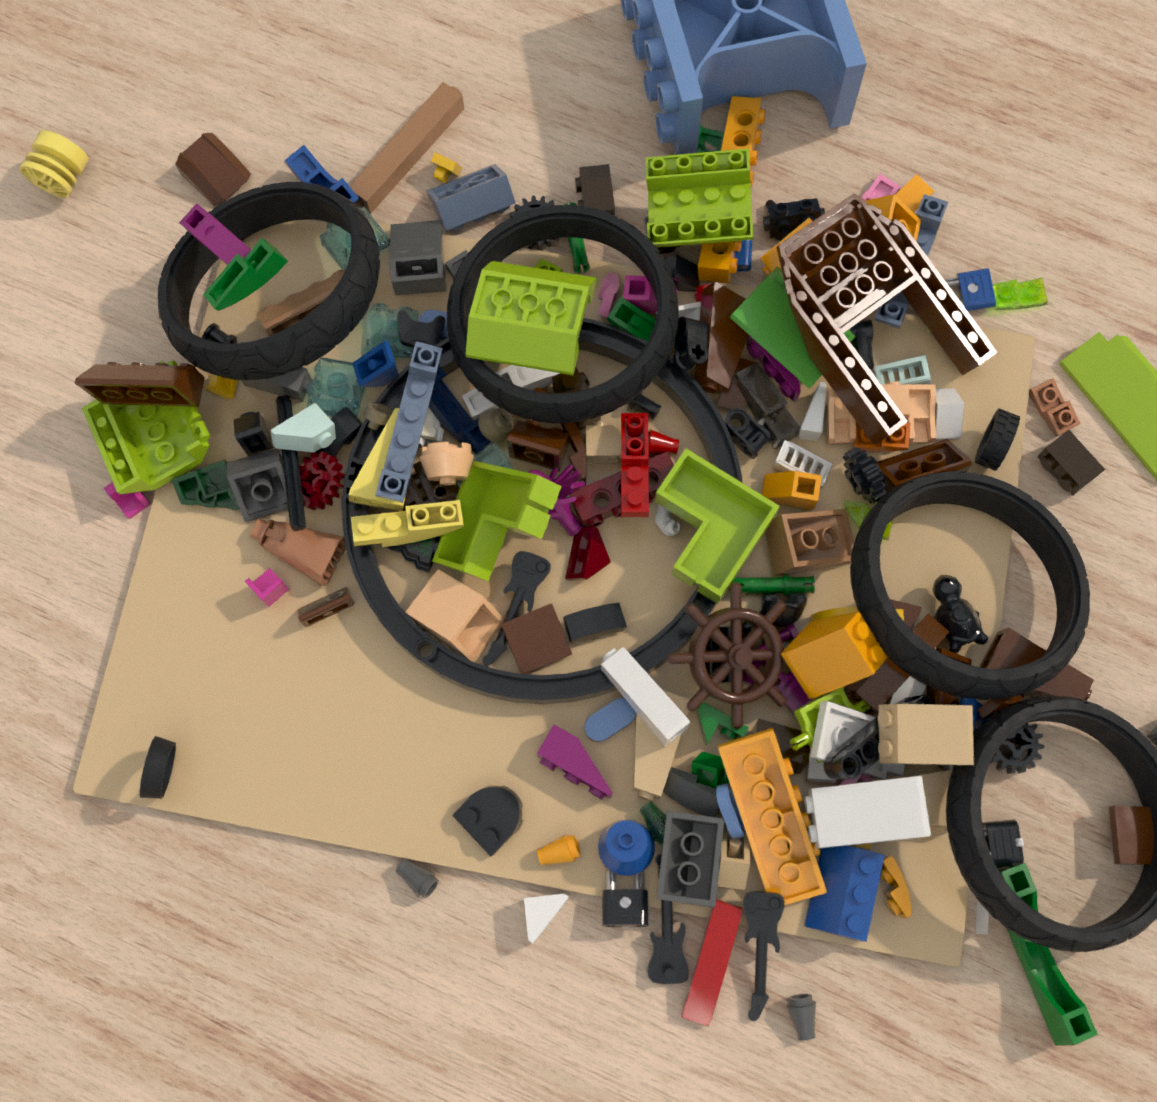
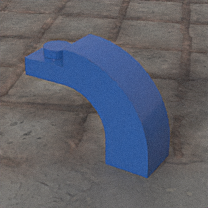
[284,145,359,203]

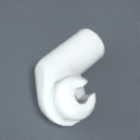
[655,504,680,536]

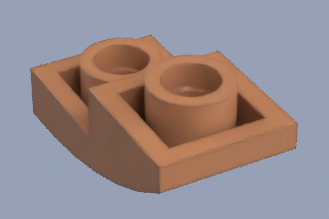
[1029,378,1080,436]

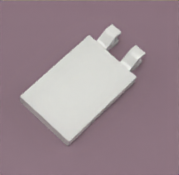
[810,701,905,779]

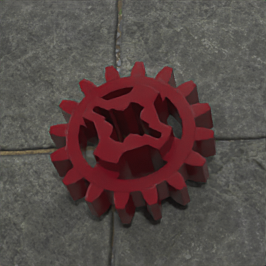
[299,452,345,511]

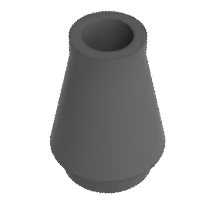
[396,859,439,898]
[787,994,816,1040]

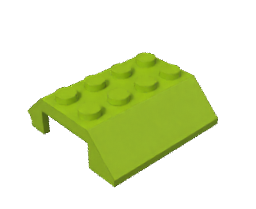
[82,360,210,494]

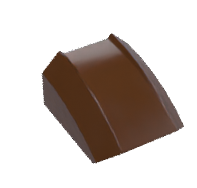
[175,133,251,206]

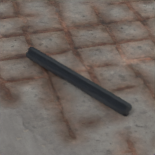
[276,394,306,532]

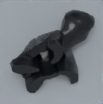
[932,575,988,653]
[742,593,807,636]

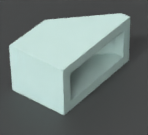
[271,403,336,452]

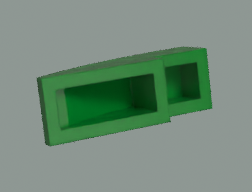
[203,238,288,311]

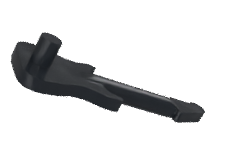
[483,551,551,665]
[647,854,689,984]
[743,891,785,1021]

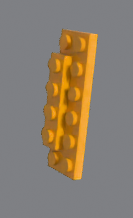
[718,728,827,905]

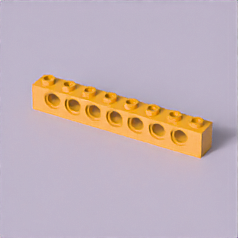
[698,96,766,284]

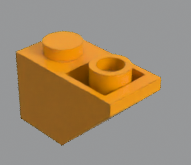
[761,471,822,510]

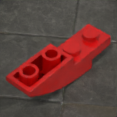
[621,413,649,517]

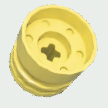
[19,130,89,198]

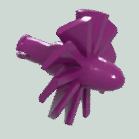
[528,465,585,536]

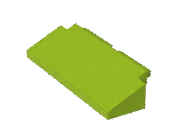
[1059,331,1157,481]

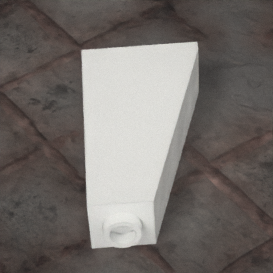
[601,647,690,747]

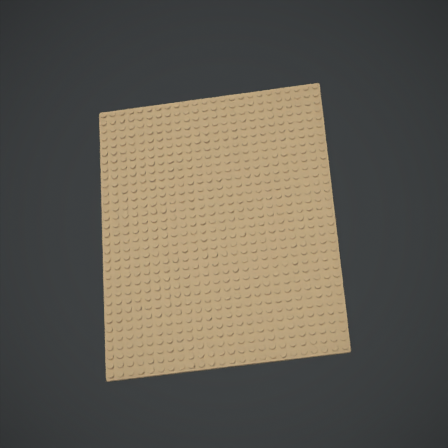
[73,220,1035,967]

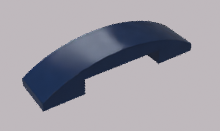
[429,366,491,454]

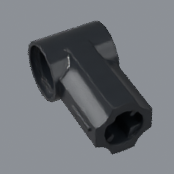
[850,320,874,370]

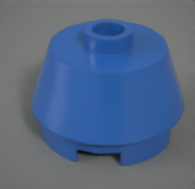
[598,820,655,876]

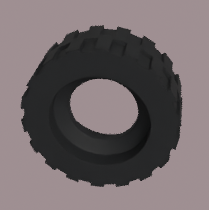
[975,408,1020,471]

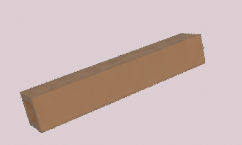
[350,82,464,214]

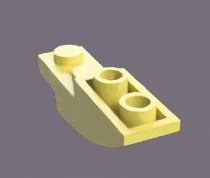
[351,500,464,547]

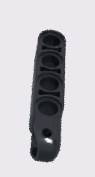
[824,694,934,779]

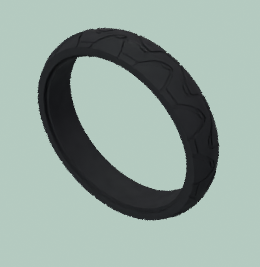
[158,182,380,381]
[447,205,679,423]
[850,471,1090,700]
[946,696,1157,952]

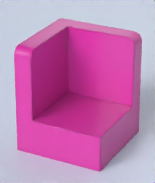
[103,482,151,519]
[245,568,289,607]

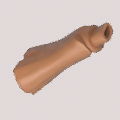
[250,518,346,586]

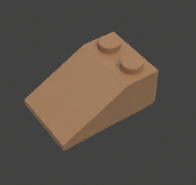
[765,509,854,576]

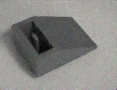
[390,220,446,296]

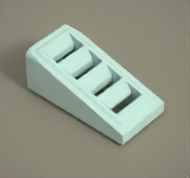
[874,355,931,384]

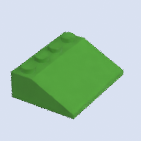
[730,266,855,389]

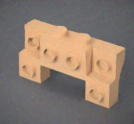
[826,381,936,444]

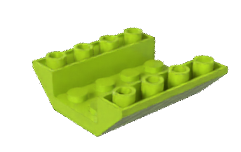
[646,148,753,247]
[466,261,597,375]

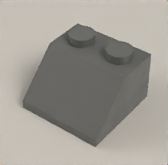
[227,448,288,522]

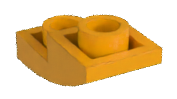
[896,174,935,212]
[880,855,912,918]

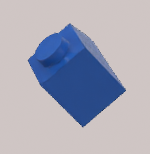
[352,341,398,387]

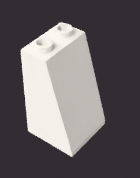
[804,776,931,849]

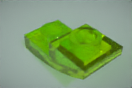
[993,278,1048,310]

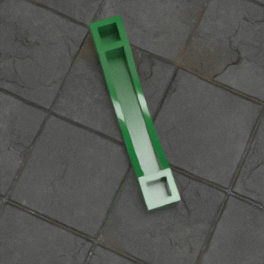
[999,863,1098,1046]

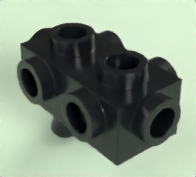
[763,198,825,241]

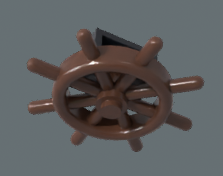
[667,582,787,729]

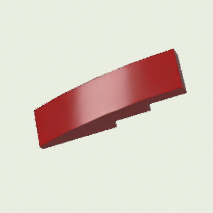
[681,899,743,1027]

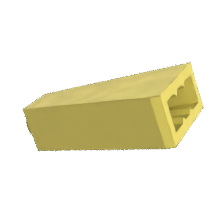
[349,408,407,511]

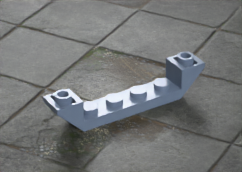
[875,194,948,328]
[375,341,443,503]

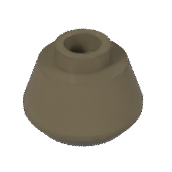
[478,408,513,443]

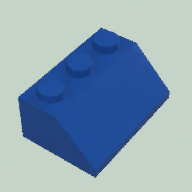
[804,846,884,942]

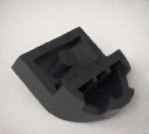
[452,785,523,857]

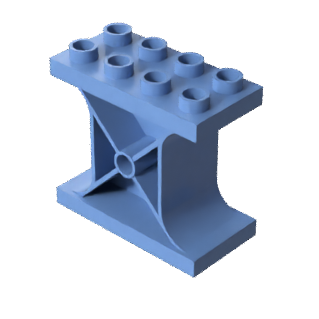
[621,0,867,155]

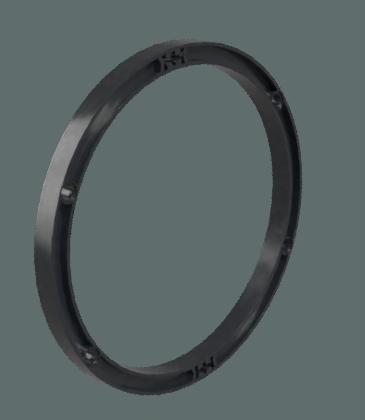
[342,318,743,704]

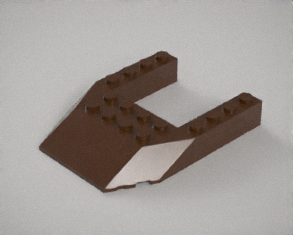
[777,194,997,445]

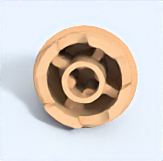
[419,442,474,485]

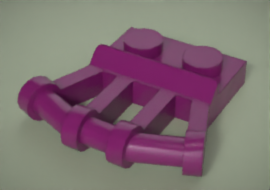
[743,624,817,715]

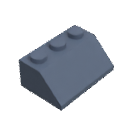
[426,164,516,231]

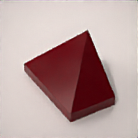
[565,527,611,581]

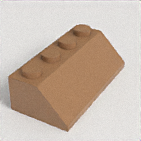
[257,269,346,336]

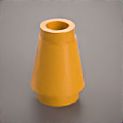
[537,834,581,866]

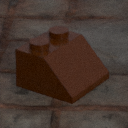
[507,420,569,472]

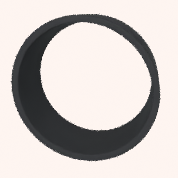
[139,736,176,799]

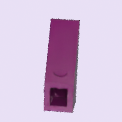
[179,203,251,265]
[746,335,801,403]
[537,725,612,800]

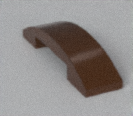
[534,387,587,486]
[855,613,949,712]

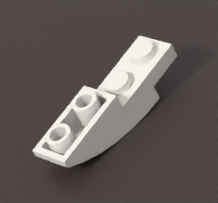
[462,365,560,420]

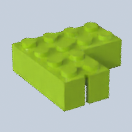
[655,449,780,604]
[433,461,562,581]

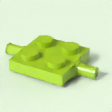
[790,687,870,763]

